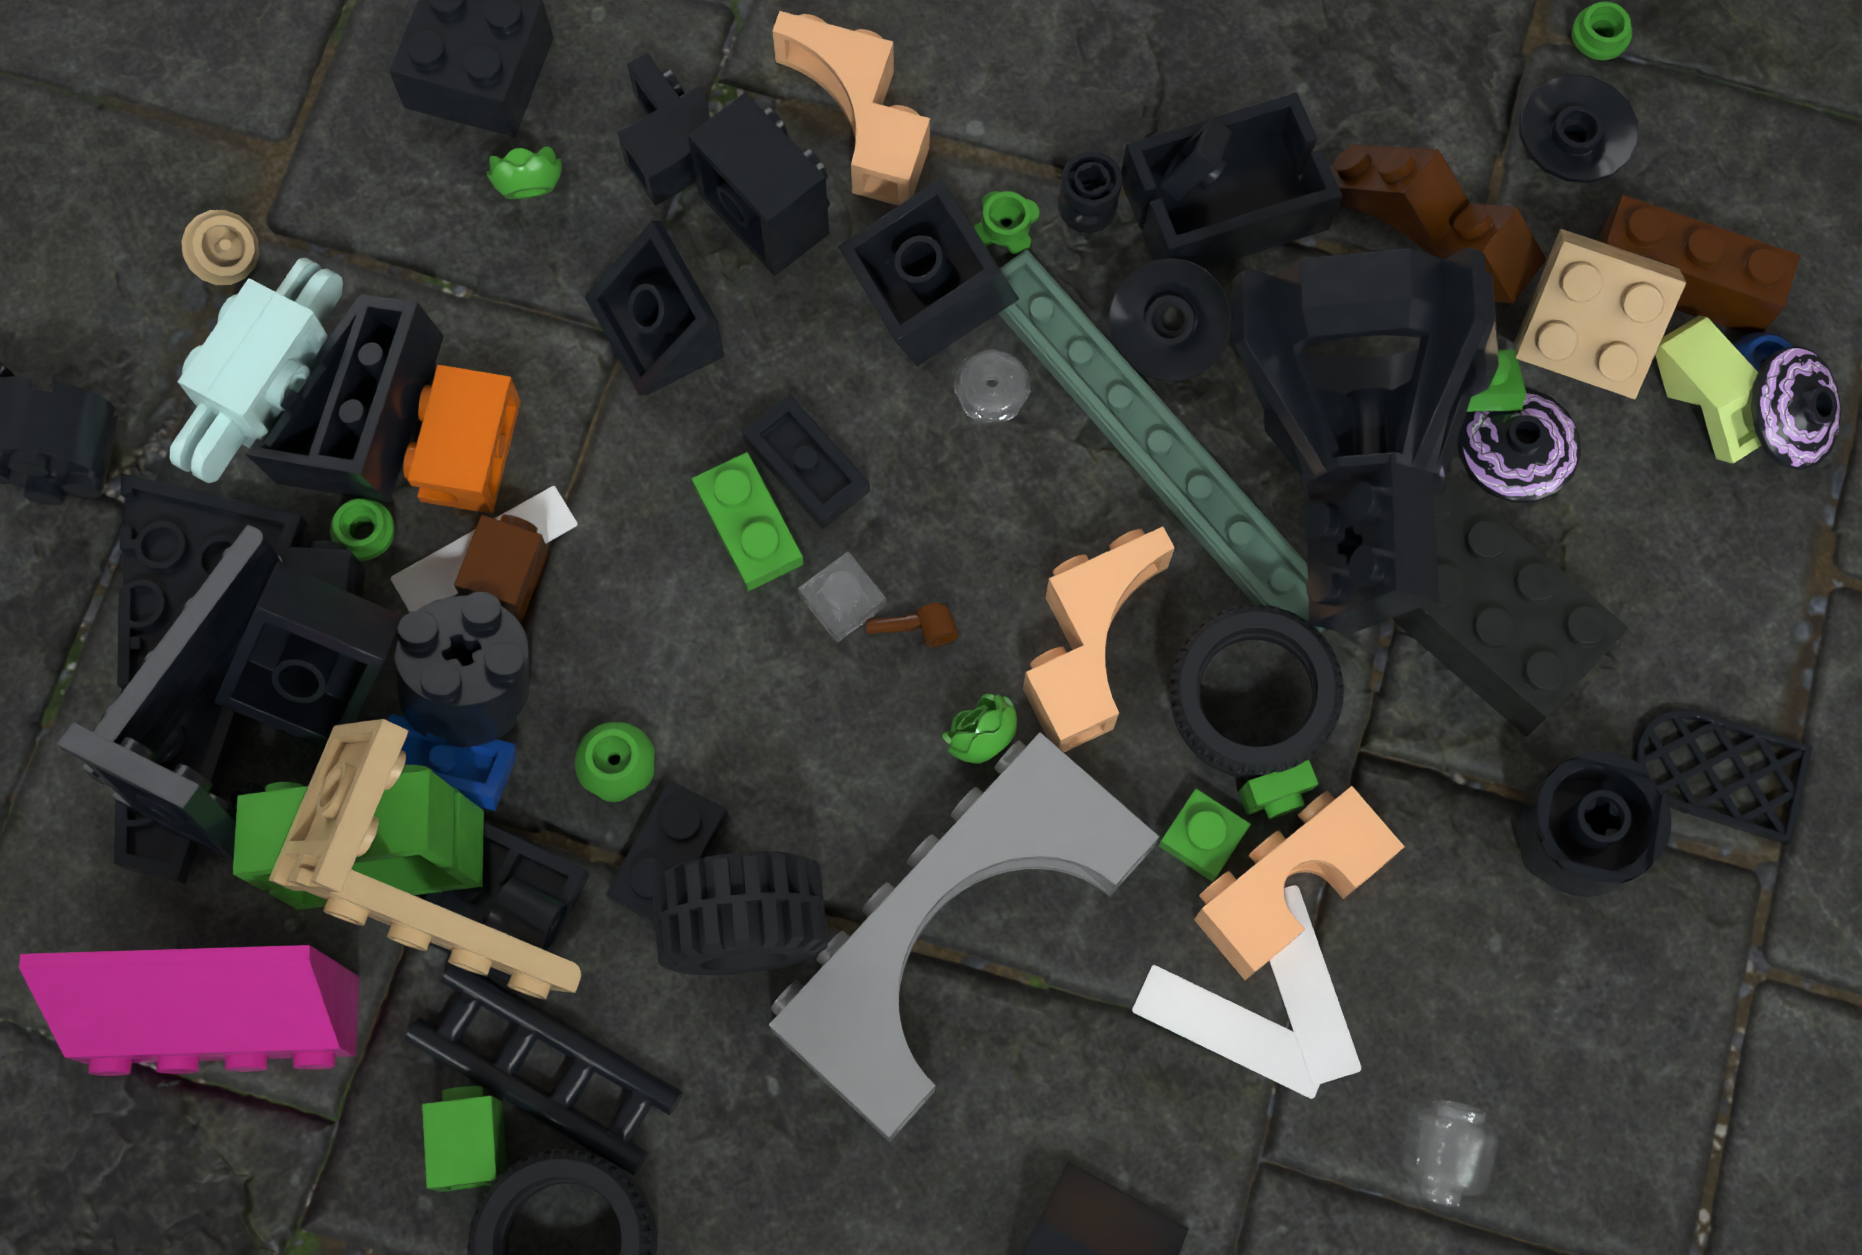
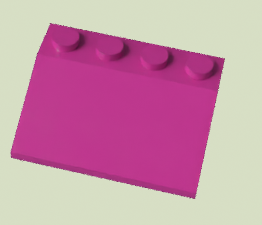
[19,945,360,1076]

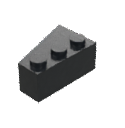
[245,293,444,503]

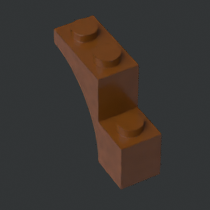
[1331,144,1546,304]

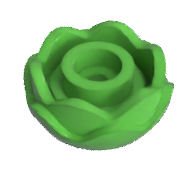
[486,146,562,199]
[942,693,1017,764]
[575,721,655,802]

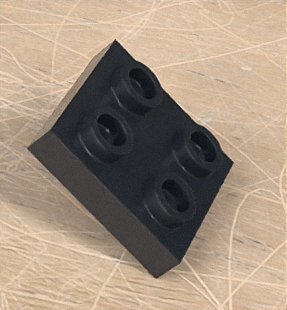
[425,822,590,984]

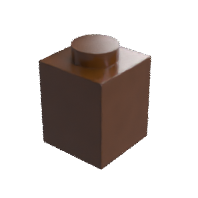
[454,515,549,621]

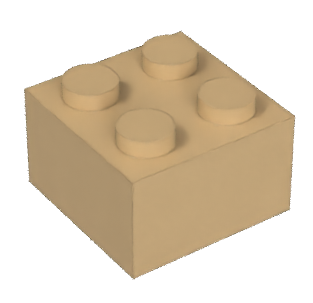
[1514,229,1686,399]

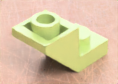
[1655,315,1762,463]

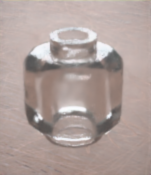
[1401,1098,1498,1206]

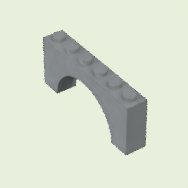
[769,732,1159,1142]

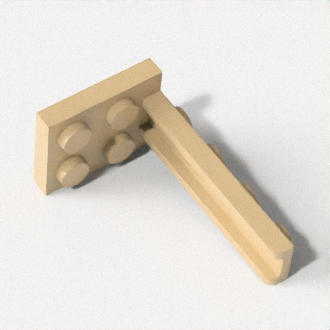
[269,719,581,1000]

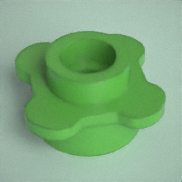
[974,191,1040,254]

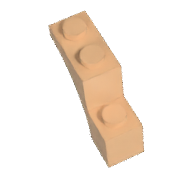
[772,11,930,206]
[1023,526,1175,753]

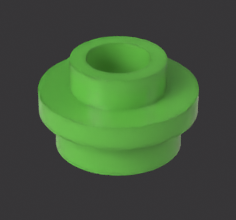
[1572,2,1632,60]
[330,498,395,561]

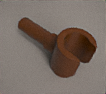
[866,603,958,647]

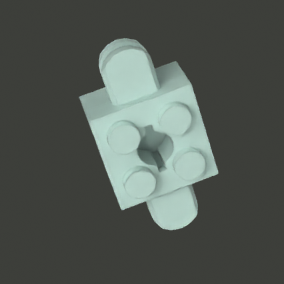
[170,258,343,483]

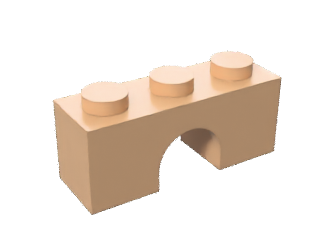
[1194,786,1405,980]

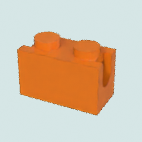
[403,364,521,514]

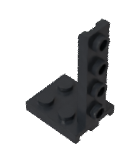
[56,525,285,862]

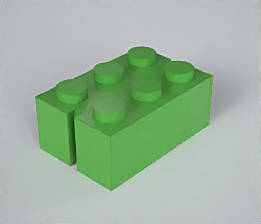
[233,765,484,910]

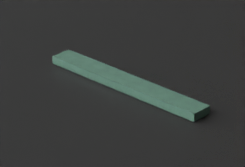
[998,249,1326,633]

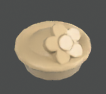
[181,210,259,285]

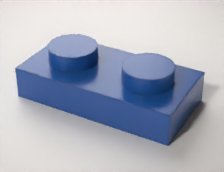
[388,714,517,811]

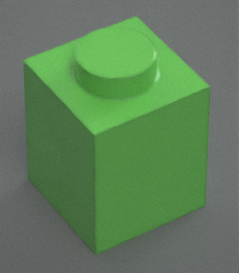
[422,1086,507,1192]

